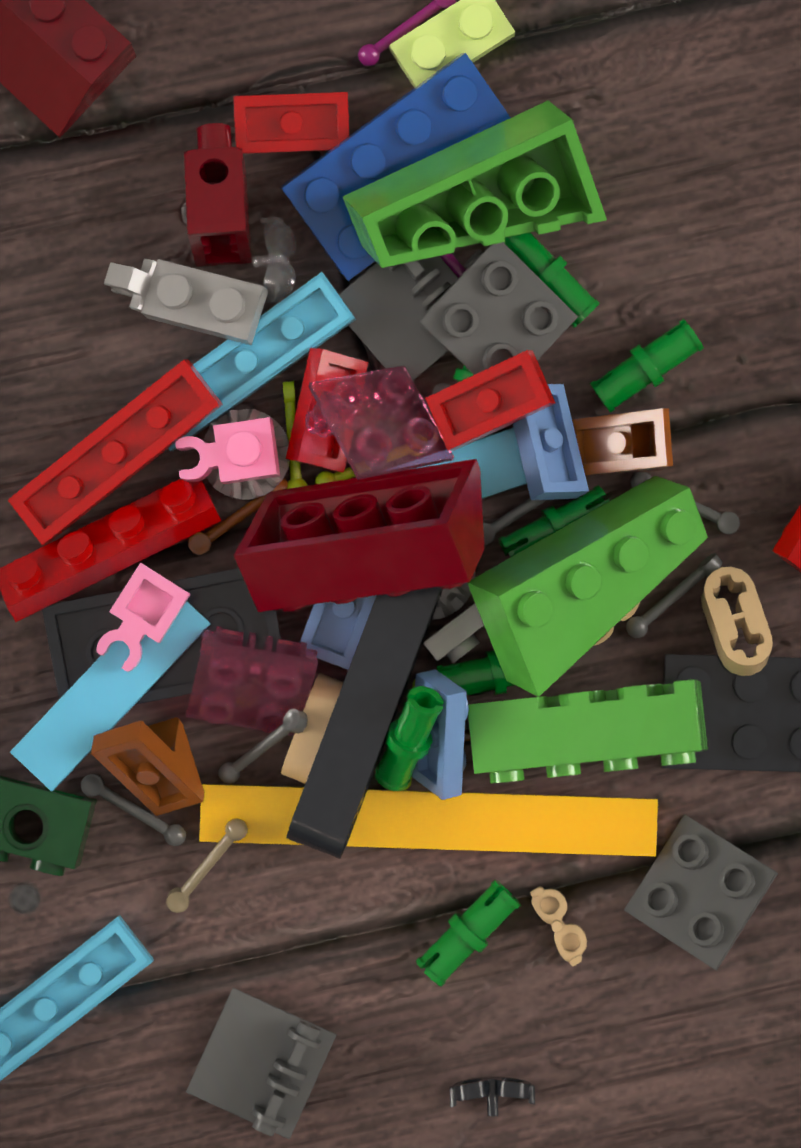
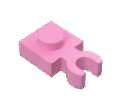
[175,417,280,484]
[96,563,191,672]

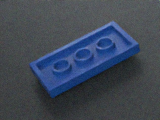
[279,53,511,281]

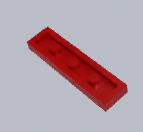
[8,359,223,545]
[0,479,222,622]

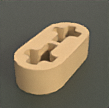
[701,567,773,676]
[281,673,344,783]

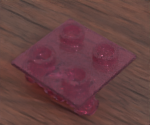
[305,366,454,480]
[186,626,318,737]

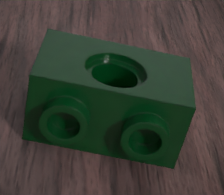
[0,775,97,876]

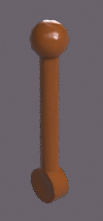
[188,478,288,555]

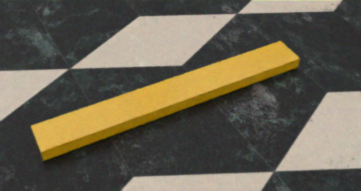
[199,784,658,857]

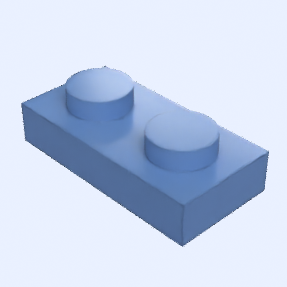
[513,384,589,500]
[297,595,377,670]
[412,669,469,800]

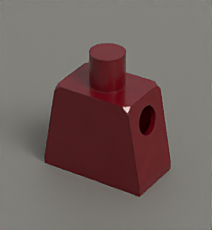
[184,123,252,267]

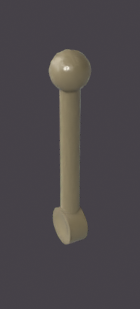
[166,818,248,913]

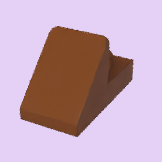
[572,408,673,477]
[91,717,205,816]

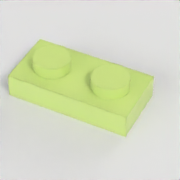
[389,0,515,88]

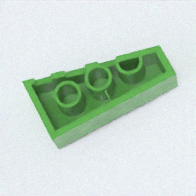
[343,100,607,268]
[467,476,708,697]
[468,680,708,784]

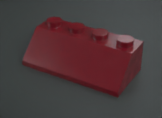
[0,0,136,138]
[233,459,484,612]

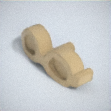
[530,886,587,967]

